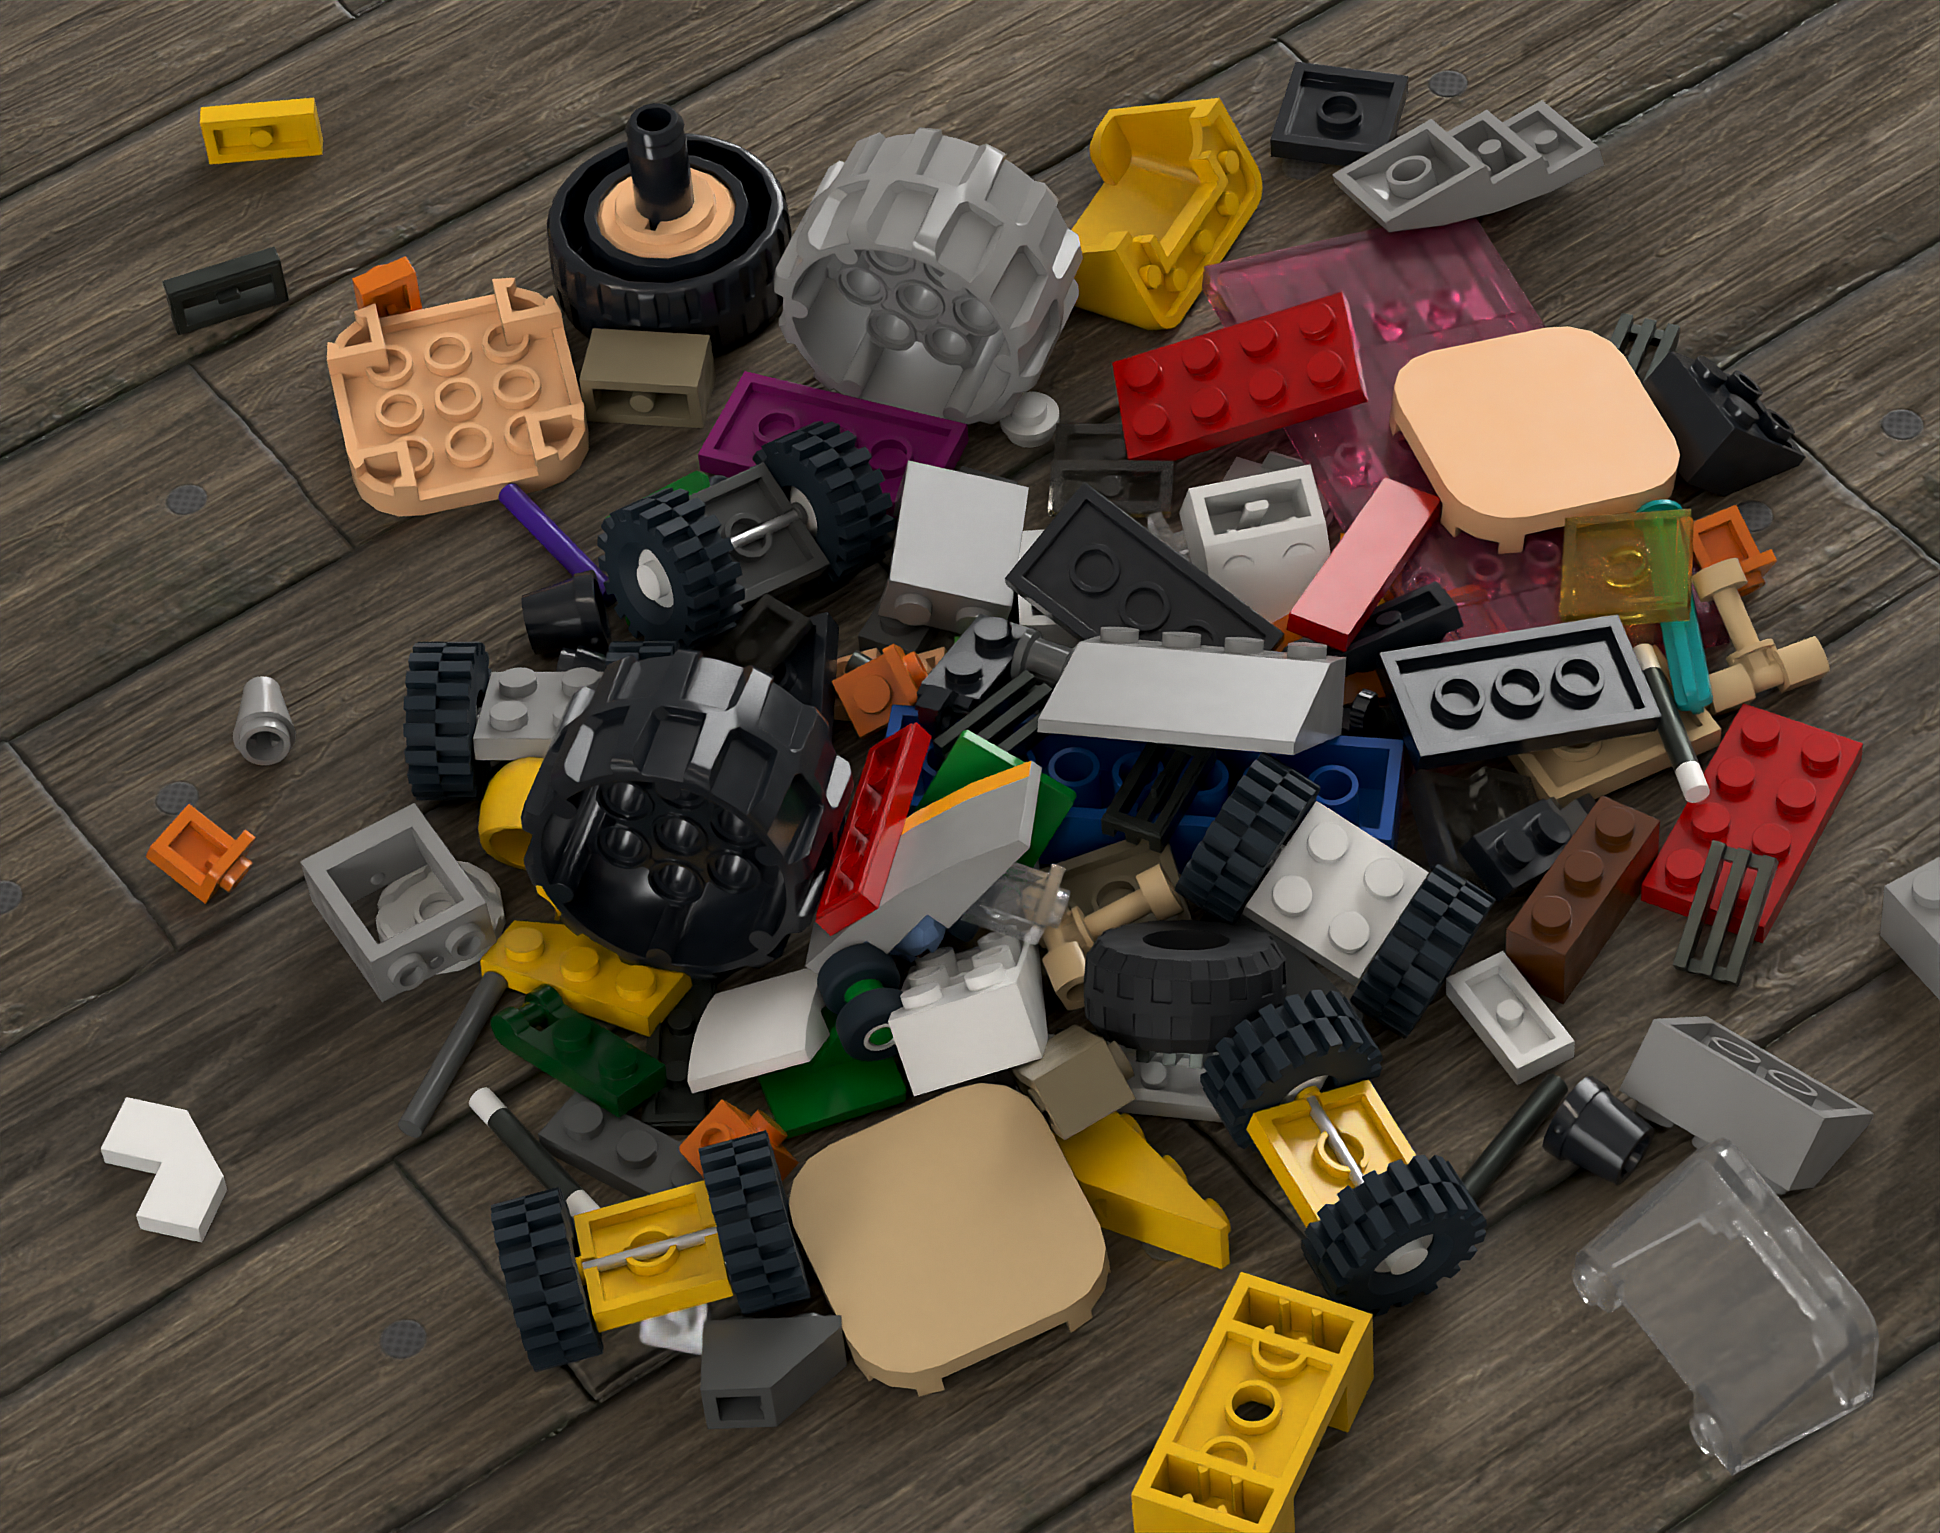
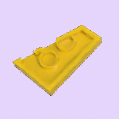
[480,920,693,1037]

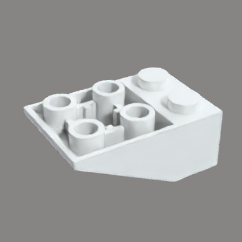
[1179,464,1331,623]
[888,928,1048,1096]

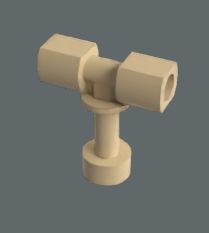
[1691,558,1830,719]
[1017,863,1184,1010]

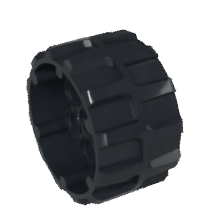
[521,649,854,979]

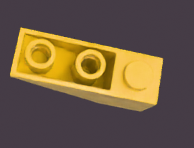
[1052,1111,1231,1269]

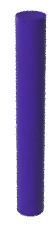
[498,483,617,607]

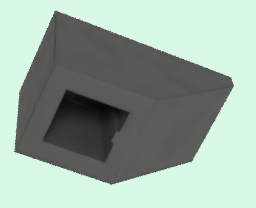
[700,1313,847,1429]

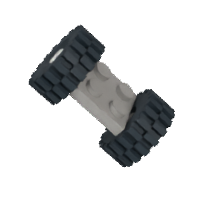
[403,641,680,801]

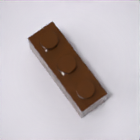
[1506,795,1660,1004]

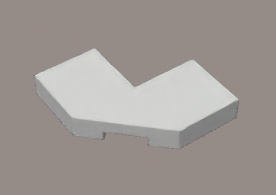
[101,1097,227,1243]

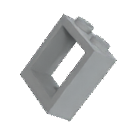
[300,803,497,1002]

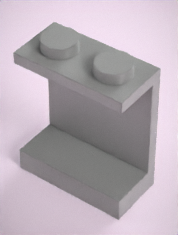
[877,460,1029,635]

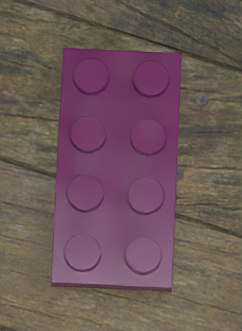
[698,371,969,519]

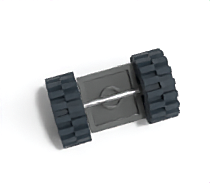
[597,420,895,650]

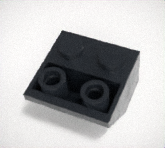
[1642,350,1806,497]

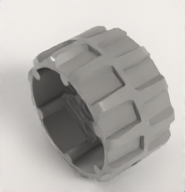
[774,127,1083,425]

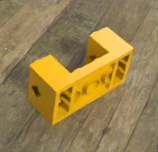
[1131,1272,1374,1533]

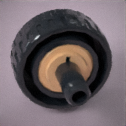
[547,103,792,353]

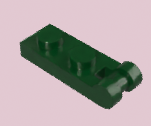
[491,984,667,1118]

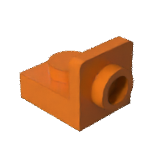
[831,643,928,739]

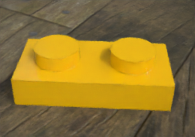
[200,98,323,164]

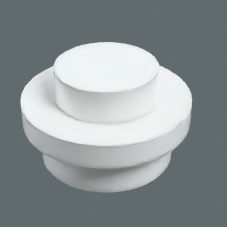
[1000,392,1060,448]

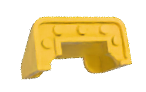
[1071,98,1263,330]

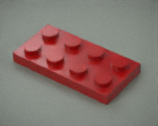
[1112,292,1368,472]
[1641,703,1863,943]

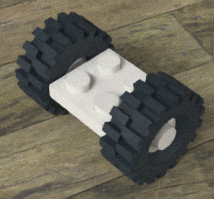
[1174,752,1495,1039]

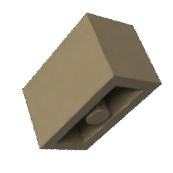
[579,328,716,428]
[1008,1024,1136,1140]

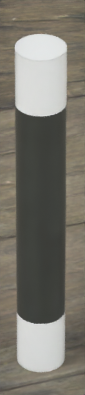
[1633,644,1710,803]
[469,1087,600,1219]

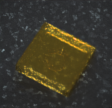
[1560,509,1694,625]

